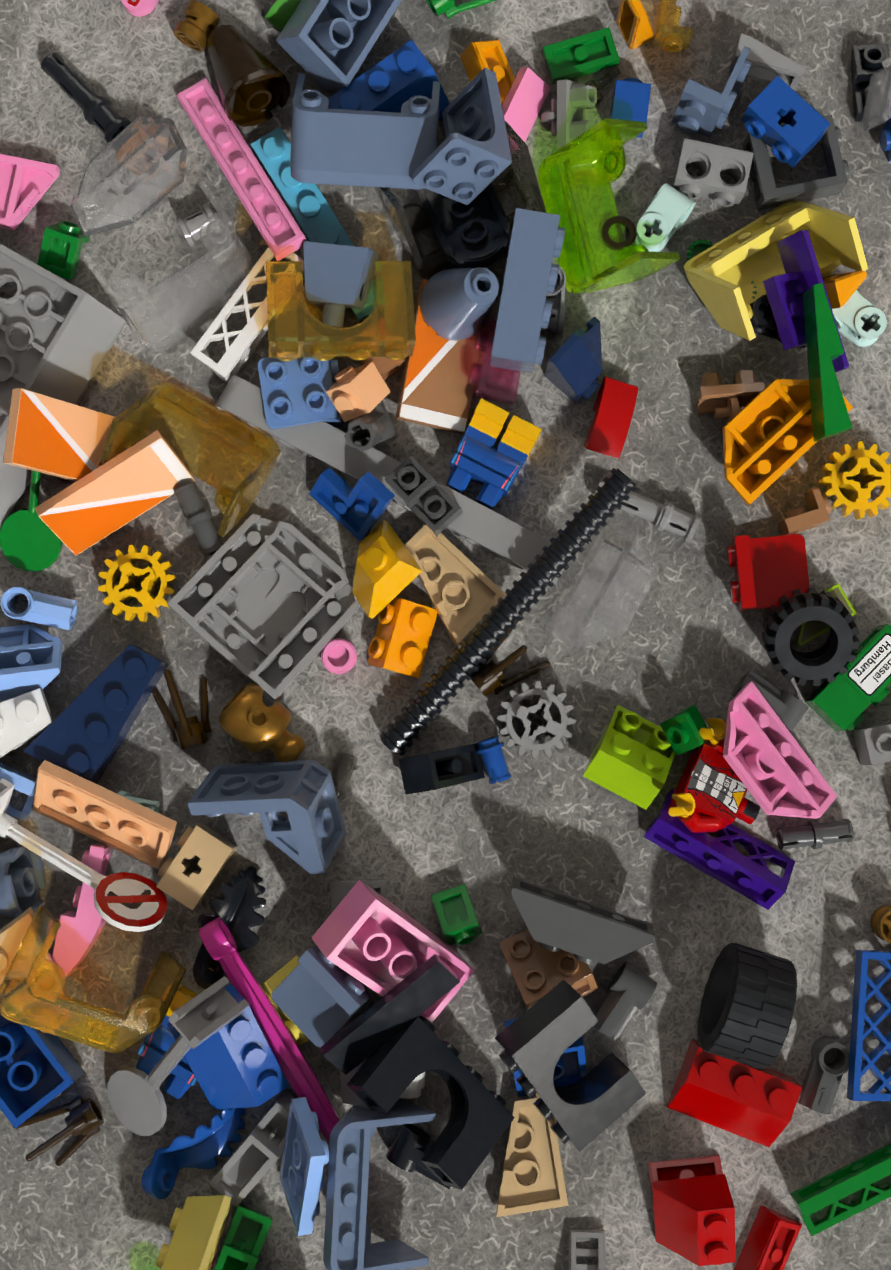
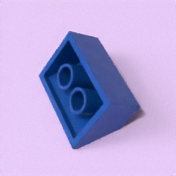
[328,39,450,121]
[167,984,290,1110]

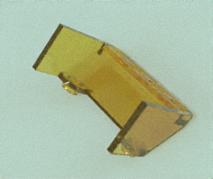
[98,382,281,537]
[0,906,187,1053]

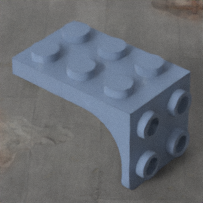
[412,68,512,205]

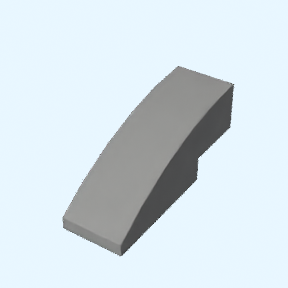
[209,1090,295,1207]

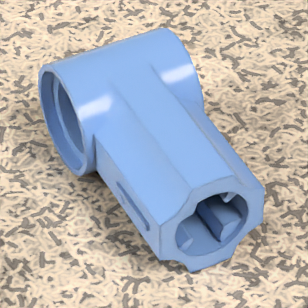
[0,587,78,631]

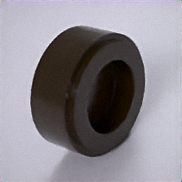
[601,216,636,252]

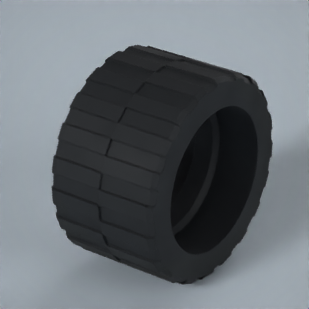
[698,942,797,1069]

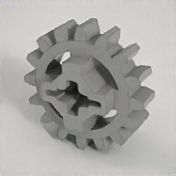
[497,681,576,759]

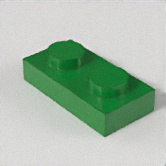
[542,27,620,85]

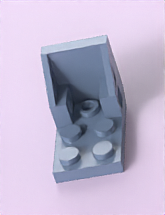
[188,760,346,874]

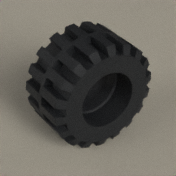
[762,588,860,686]

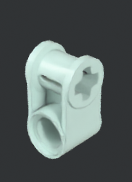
[635,183,696,255]
[832,290,887,347]

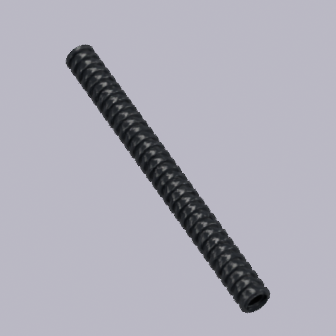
[379,468,637,756]

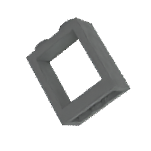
[743,115,849,211]

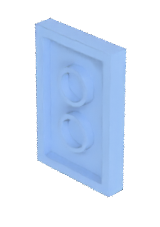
[279,1097,329,1236]

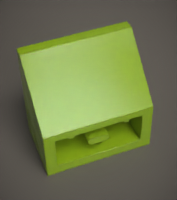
[583,705,675,810]

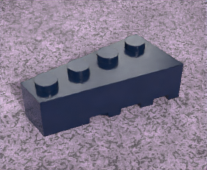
[24,644,169,784]

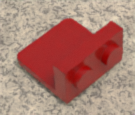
[727,534,810,611]

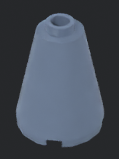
[420,267,499,341]
[0,846,46,918]

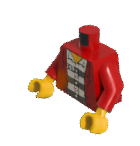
[667,718,760,833]

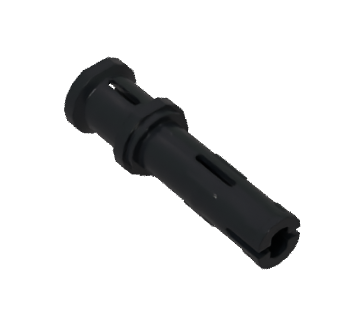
[41,53,132,145]

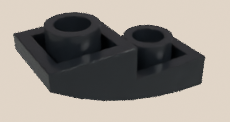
[851,44,891,122]

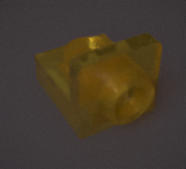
[653,0,693,52]

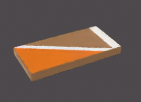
[395,279,484,435]

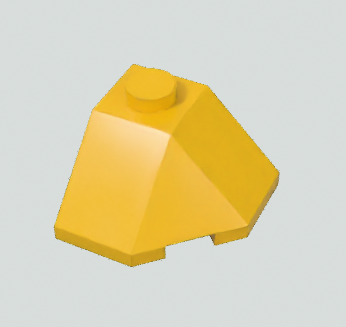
[352,520,422,619]

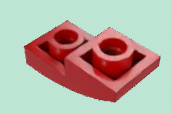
[584,376,638,459]

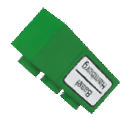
[805,624,891,731]

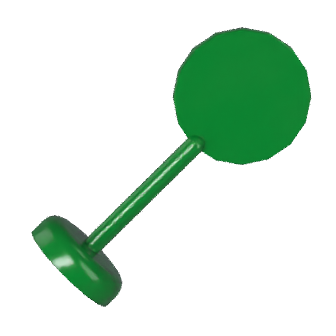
[0,471,63,571]

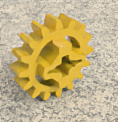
[819,441,891,520]
[98,545,178,622]

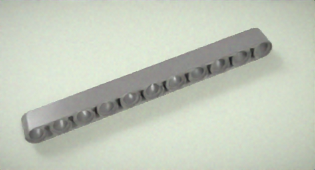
[215,375,568,586]

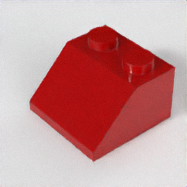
[652,1174,736,1266]

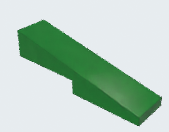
[803,283,853,442]

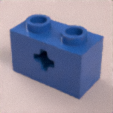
[741,75,830,168]

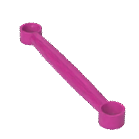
[198,917,340,1143]

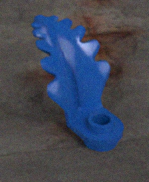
[141,1108,245,1199]

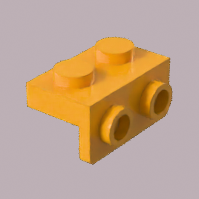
[368,598,438,678]

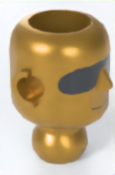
[219,683,306,762]

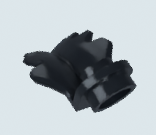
[192,866,266,989]

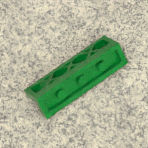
[790,1143,891,1236]

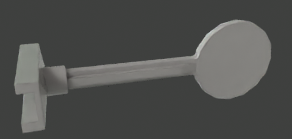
[107,976,250,1136]

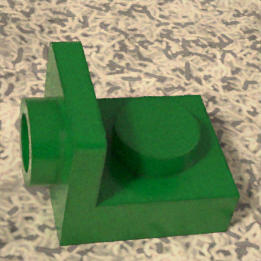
[37,220,90,280]
[660,704,707,756]
[431,883,483,946]

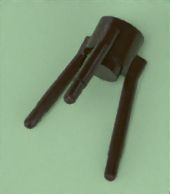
[471,620,550,697]
[152,669,212,750]
[12,1096,104,1166]

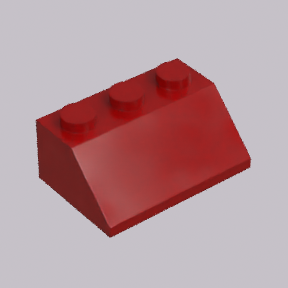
[667,1038,802,1147]

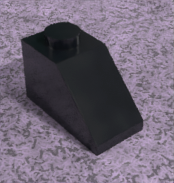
[398,743,485,795]

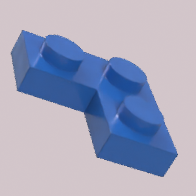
[309,467,395,542]

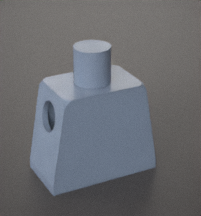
[303,241,379,328]

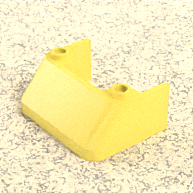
[684,201,868,341]

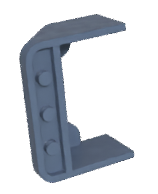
[290,73,440,189]
[323,1100,436,1270]

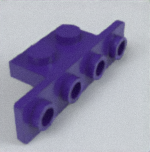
[763,230,849,373]

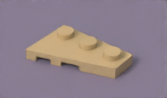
[405,525,506,646]
[496,1094,569,1217]

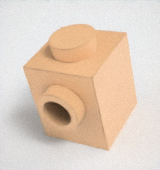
[326,361,391,422]

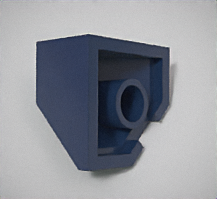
[545,317,602,404]

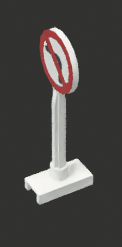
[0,778,168,932]

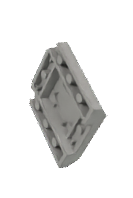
[167,513,359,700]

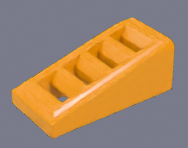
[616,0,654,50]

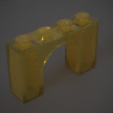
[266,261,416,361]

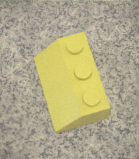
[156,1195,232,1270]

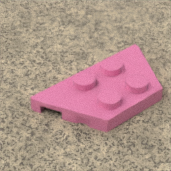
[0,154,61,231]

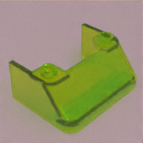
[538,118,680,294]

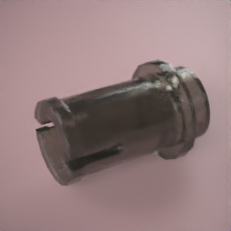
[331,751,359,800]

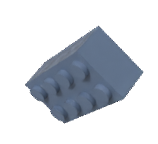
[276,0,402,91]
[490,208,565,373]

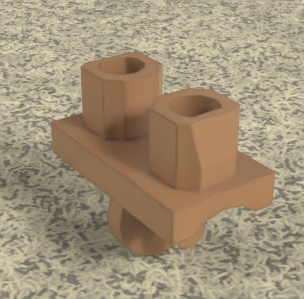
[696,370,765,422]

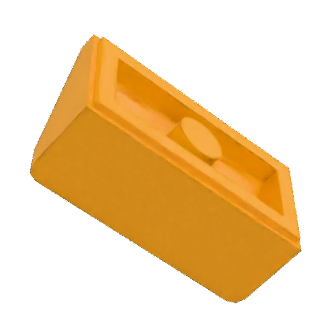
[460,40,515,105]
[823,270,867,309]

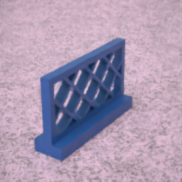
[847,950,891,1101]

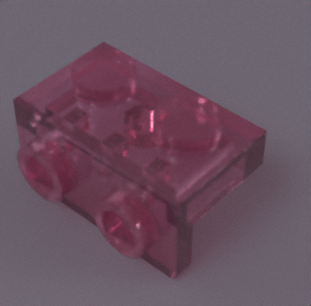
[469,320,521,404]

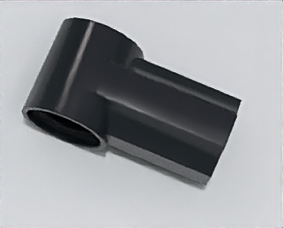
[386,1124,450,1189]

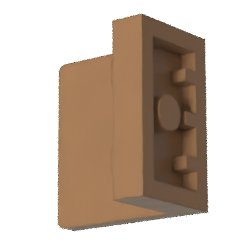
[499,929,598,1009]

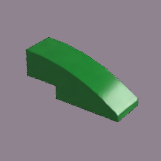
[212,1204,273,1270]

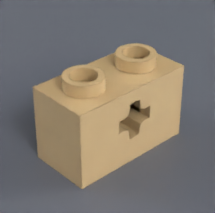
[156,823,238,911]

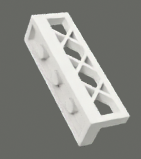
[190,247,305,383]

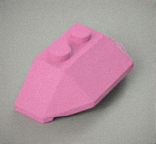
[723,681,837,819]

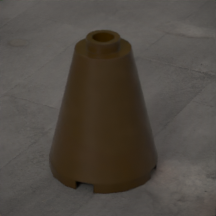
[207,25,291,127]

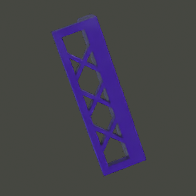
[644,789,795,910]

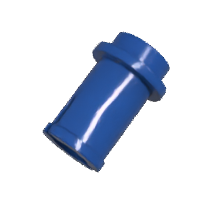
[476,736,512,784]

